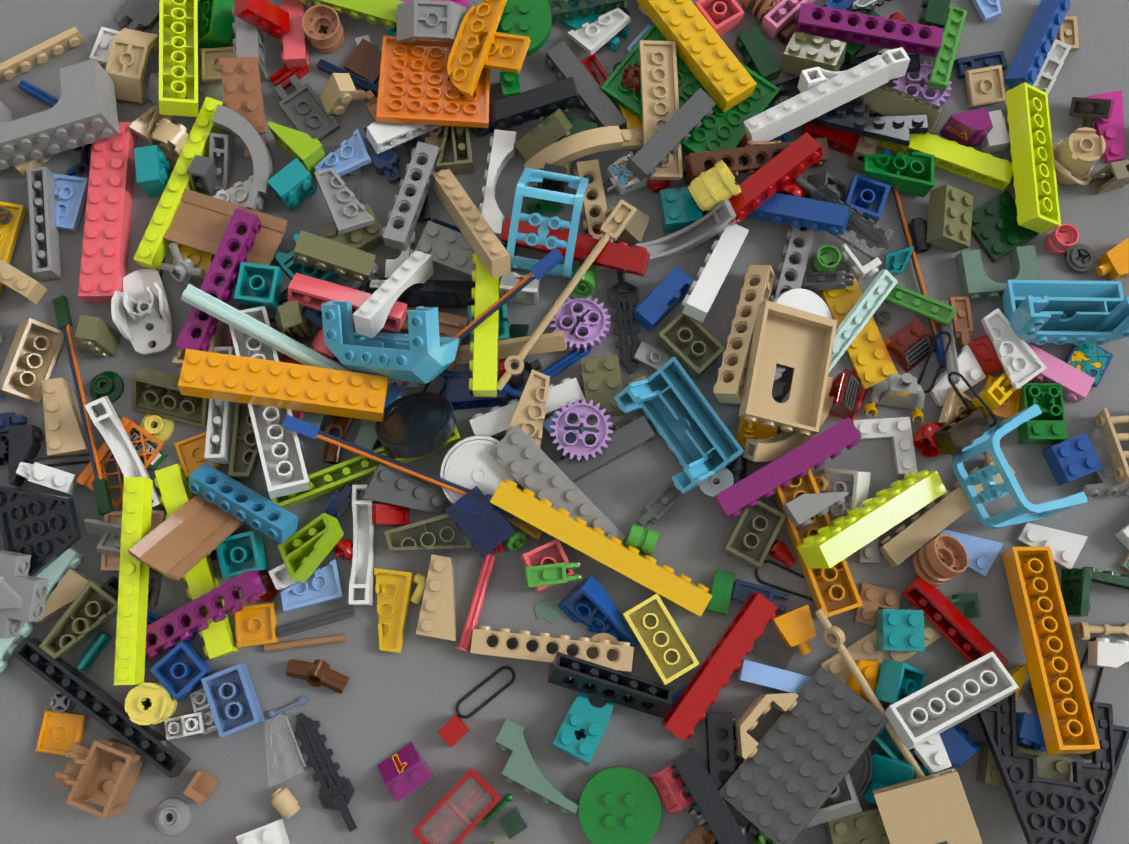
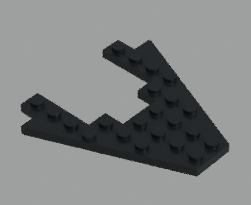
[774,48,928,146]
[0,486,81,577]
[976,691,1129,844]

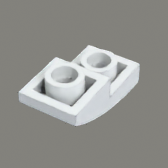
[190,688,217,735]
[164,712,205,740]

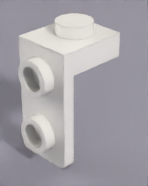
[839,244,882,281]

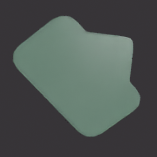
[534,598,564,624]

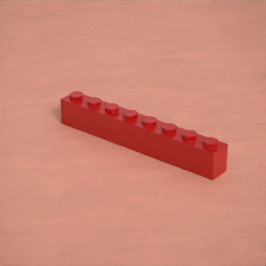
[500,217,651,277]
[661,592,778,741]

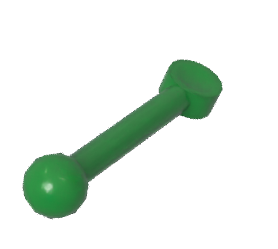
[479,793,513,827]

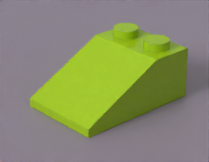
[267,121,326,176]

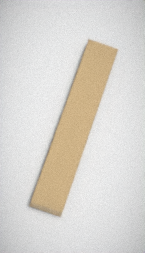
[456,331,567,365]

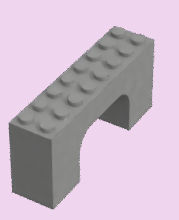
[0,58,120,170]

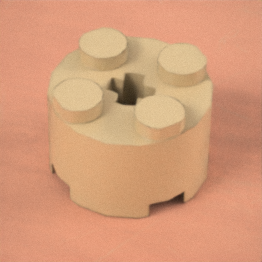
[148,118,189,162]

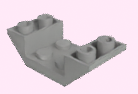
[396,0,469,45]

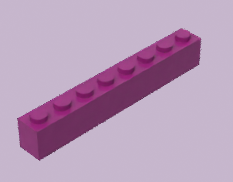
[712,417,862,519]

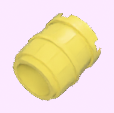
[688,160,741,211]
[124,683,178,725]

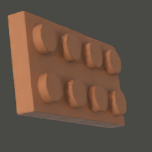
[219,56,267,134]

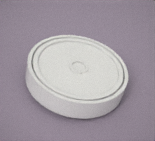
[440,435,518,514]

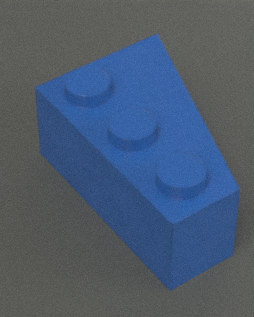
[633,266,694,332]
[940,725,984,768]

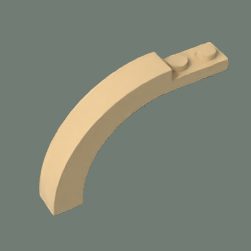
[523,126,643,182]

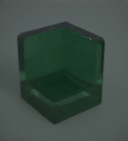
[952,593,981,618]

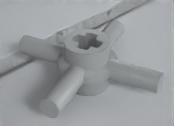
[161,243,206,288]

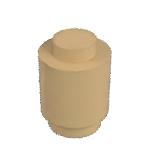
[270,787,301,820]

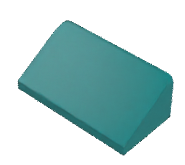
[76,629,112,670]

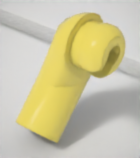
[410,573,427,604]

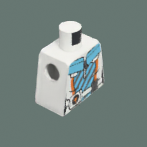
[602,150,647,195]

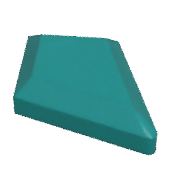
[884,246,914,273]

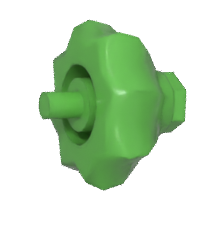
[505,530,528,551]

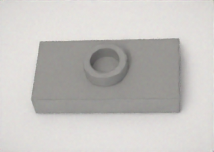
[633,341,672,371]

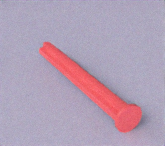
[456,554,496,653]

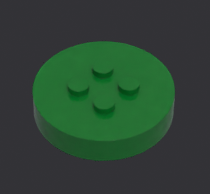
[484,0,552,57]
[578,766,662,844]

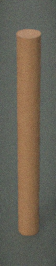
[264,634,346,652]

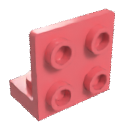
[648,764,694,814]

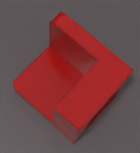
[438,715,470,748]

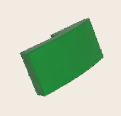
[707,570,735,616]

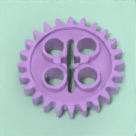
[891,60,952,106]
[550,295,611,352]
[550,398,613,462]

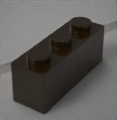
[933,407,990,456]

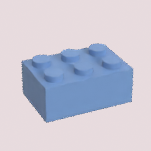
[201,663,265,738]

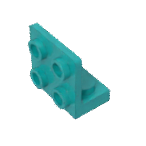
[865,754,914,805]

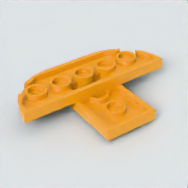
[447,0,531,97]

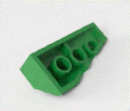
[863,151,935,198]

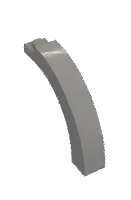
[212,104,274,211]
[632,200,736,266]

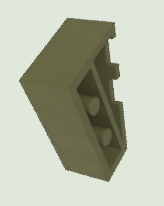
[514,108,572,161]
[436,126,474,174]
[273,301,314,343]

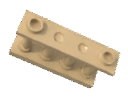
[1095,408,1129,486]

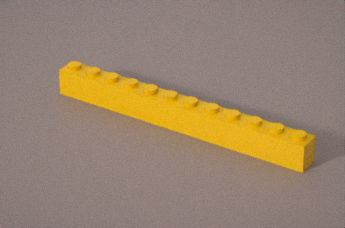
[490,478,712,617]

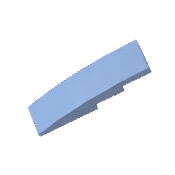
[738,659,812,695]

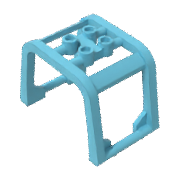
[506,168,589,279]
[951,404,1088,530]

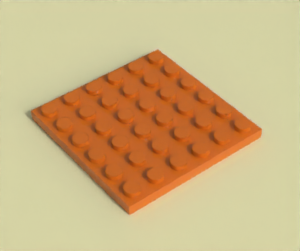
[376,36,490,128]

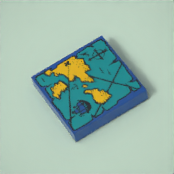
[1065,344,1114,387]

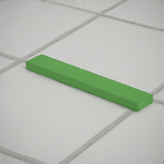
[928,6,967,91]

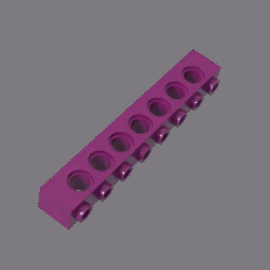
[795,3,944,57]
[175,208,262,353]
[112,571,266,660]

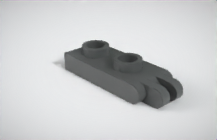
[801,271,854,291]

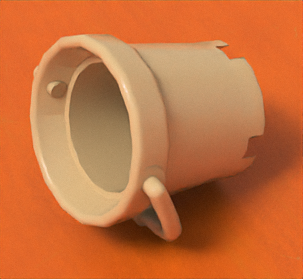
[1053,127,1106,186]

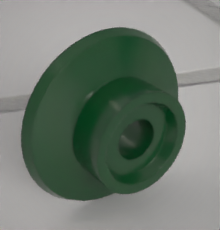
[90,371,124,403]

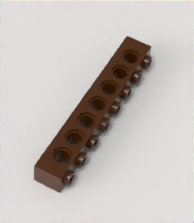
[684,137,830,180]

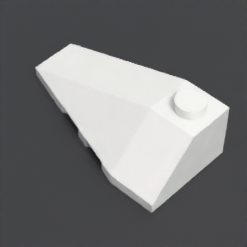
[824,467,871,524]

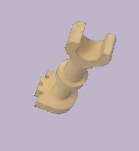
[1075,621,1129,640]

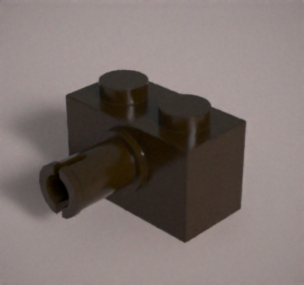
[1069,97,1114,129]

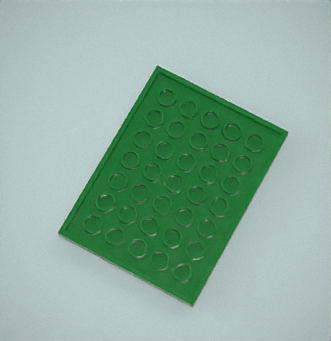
[601,23,780,163]

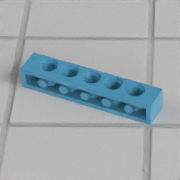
[189,463,298,544]

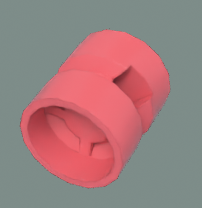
[1044,223,1079,255]

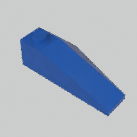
[558,575,639,647]

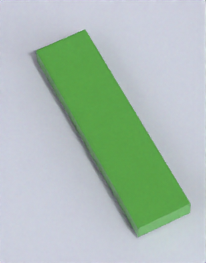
[884,284,957,327]

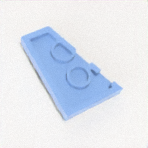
[315,128,372,177]
[53,173,89,232]
[280,559,344,613]

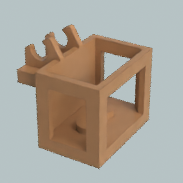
[54,738,147,819]

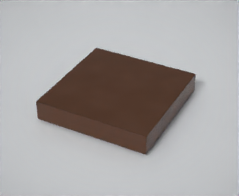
[344,39,382,84]

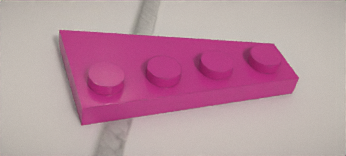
[1088,90,1126,164]

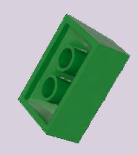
[198,0,235,48]

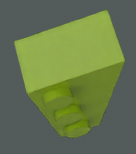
[277,513,344,583]

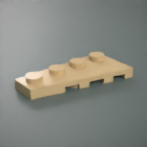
[504,369,550,449]

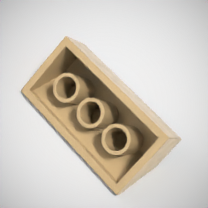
[0,318,64,403]

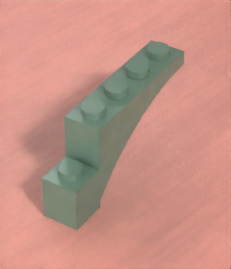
[495,718,579,814]

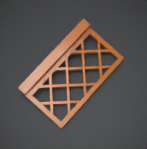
[76,417,165,508]

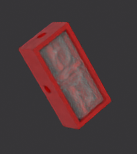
[412,767,502,844]

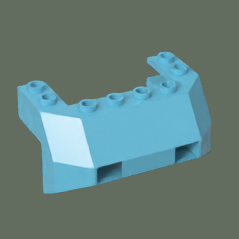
[1002,280,1129,345]
[321,300,459,384]
[614,356,744,494]

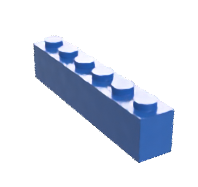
[1005,0,1070,89]
[745,193,850,235]

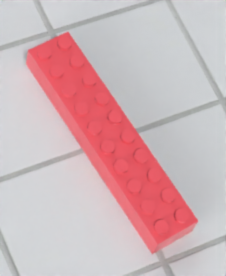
[78,122,138,304]

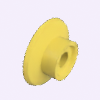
[140,414,175,444]

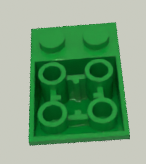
[1018,383,1067,444]

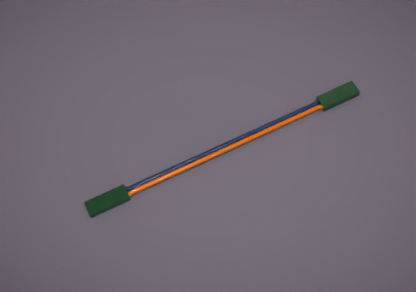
[53,295,114,516]

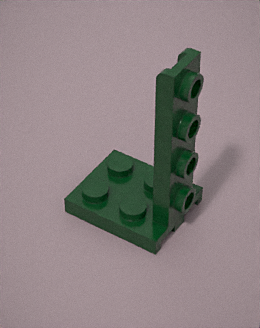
[1061,567,1129,617]

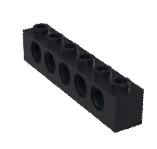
[547,652,673,718]

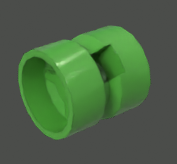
[811,245,841,272]
[571,262,597,298]
[625,523,659,556]

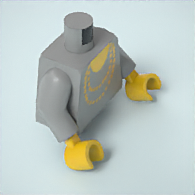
[864,373,925,423]

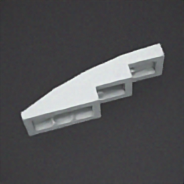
[1033,39,1072,96]

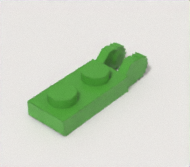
[524,562,582,588]

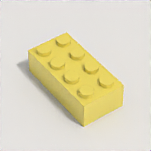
[622,593,700,685]

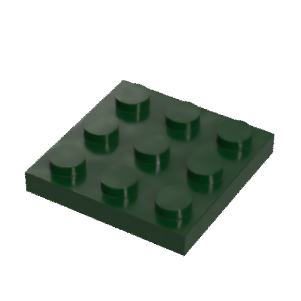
[971,190,1040,263]

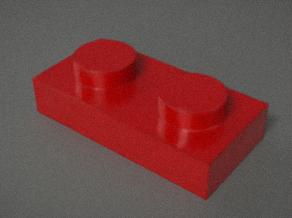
[968,334,1003,376]

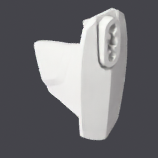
[111,269,173,356]

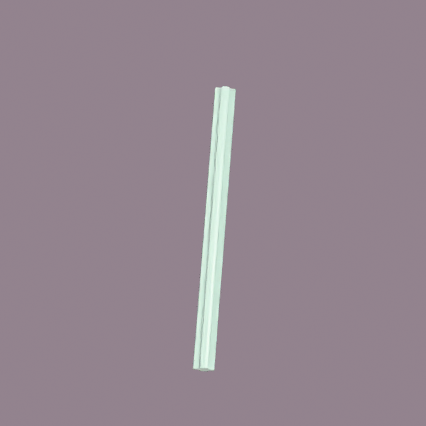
[181,284,401,407]

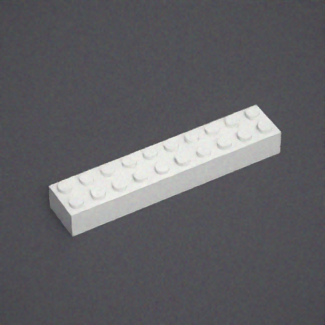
[229,306,310,499]

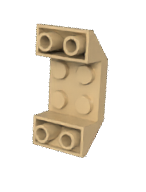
[105,28,159,105]
[734,693,799,760]

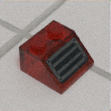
[884,316,936,373]
[829,368,862,419]

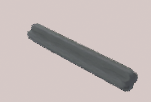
[276,606,355,637]

